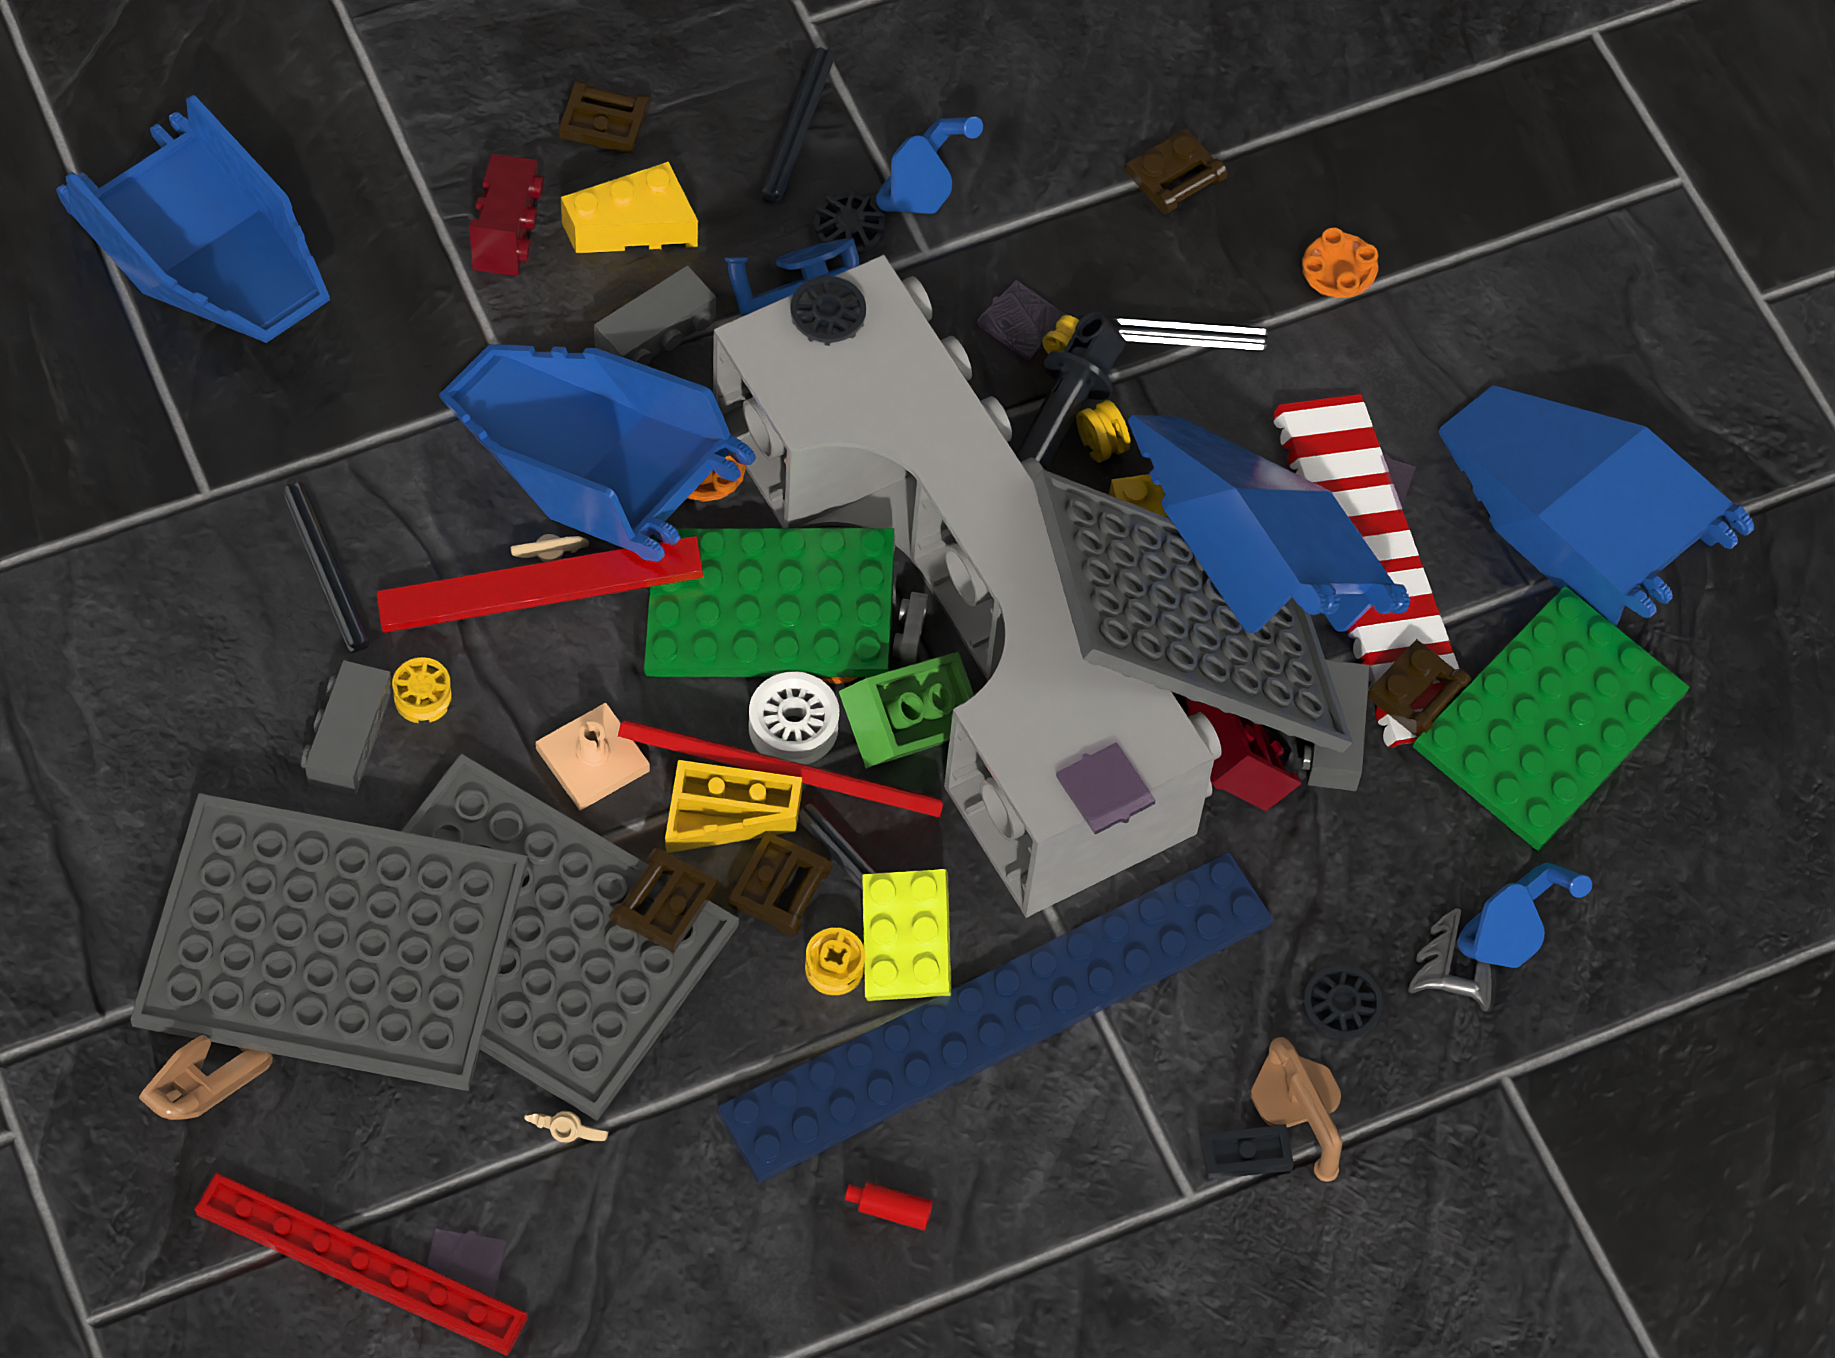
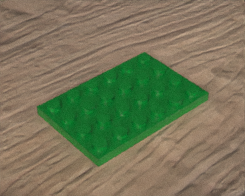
[644,528,896,677]
[1413,586,1690,852]

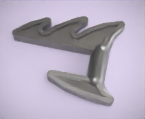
[1408,908,1492,1011]

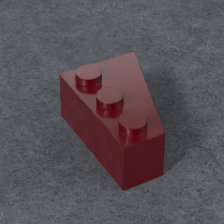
[469,154,544,276]
[1184,696,1302,811]

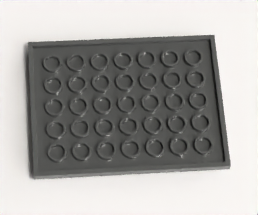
[1033,469,1353,753]
[401,754,739,1121]
[130,793,528,1091]

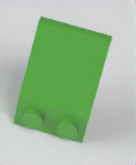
[839,652,974,768]

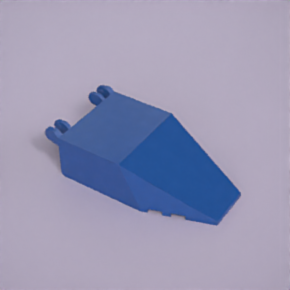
[56,95,330,343]
[439,344,756,562]
[1438,385,1754,627]
[1128,415,1411,633]

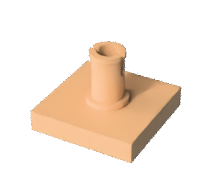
[536,703,650,811]

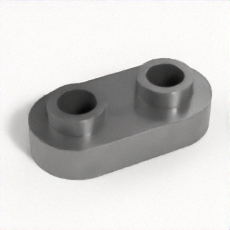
[892,592,928,667]

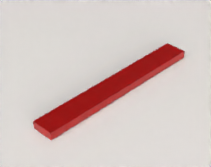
[377,536,704,633]
[617,720,944,817]
[195,1173,528,1356]

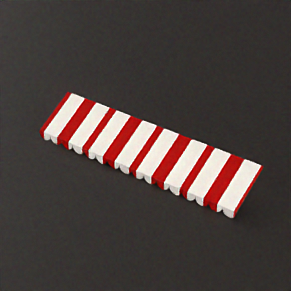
[1273,394,1459,748]

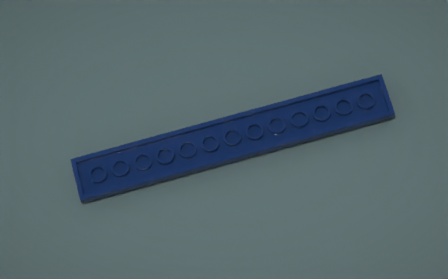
[718,852,1273,1184]

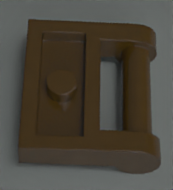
[559,80,651,154]
[1126,128,1228,214]
[1367,639,1472,737]
[729,832,833,937]
[609,848,718,953]

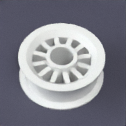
[749,672,839,765]

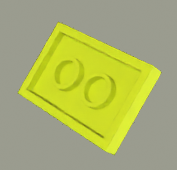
[863,869,951,1001]

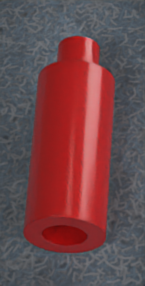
[845,1181,934,1231]

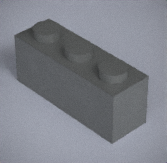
[594,265,716,366]
[301,660,393,796]
[1302,660,1370,791]

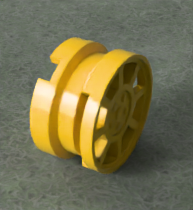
[1076,400,1130,463]
[392,657,452,723]
[805,928,865,995]

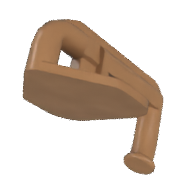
[139,1035,273,1120]
[1251,1037,1343,1182]

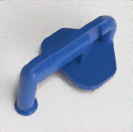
[876,116,983,214]
[725,238,860,316]
[1457,862,1593,968]

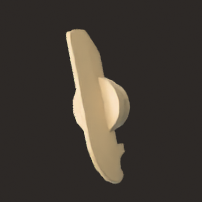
[511,534,589,562]
[524,1111,608,1143]

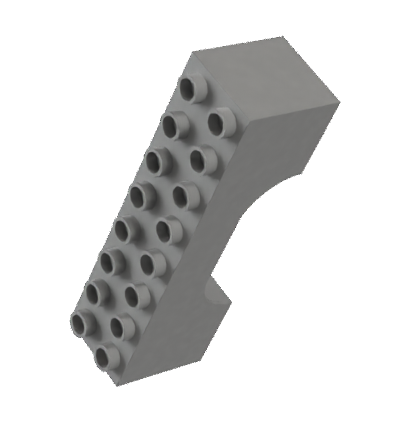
[713,255,1221,918]

